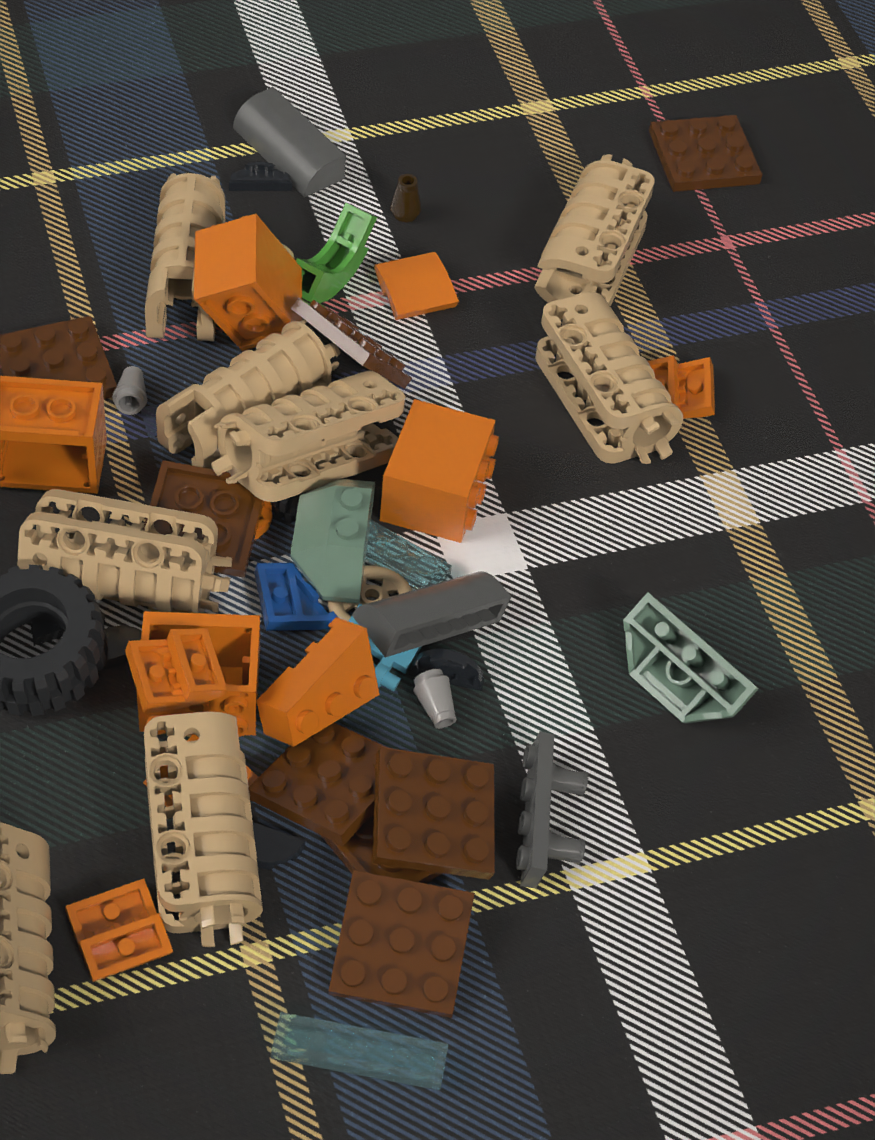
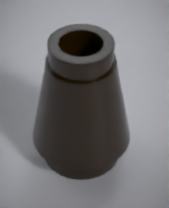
[390,174,421,222]

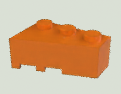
[257,617,380,747]

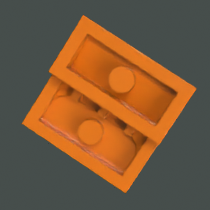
[374,252,459,320]
[648,355,715,419]
[125,628,228,713]
[65,879,173,982]

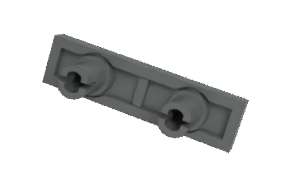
[516,731,588,889]

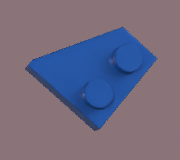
[254,563,338,631]

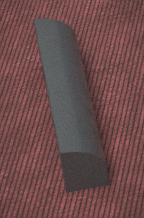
[233,87,346,198]
[352,571,512,657]

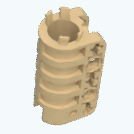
[535,154,655,314]
[145,173,225,342]
[535,292,683,464]
[156,320,340,472]
[211,371,406,502]
[17,489,232,613]
[144,712,263,947]
[0,822,56,1074]

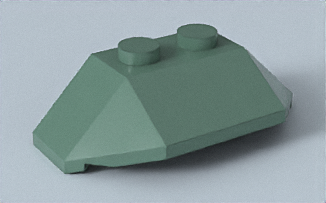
[290,479,375,604]
[623,592,759,724]

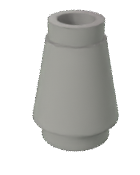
[112,366,147,415]
[413,669,457,729]

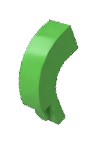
[296,203,377,303]

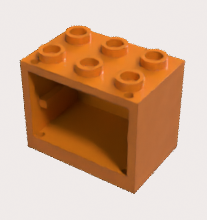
[194,214,302,351]
[0,376,107,494]
[380,399,499,543]
[136,611,260,737]

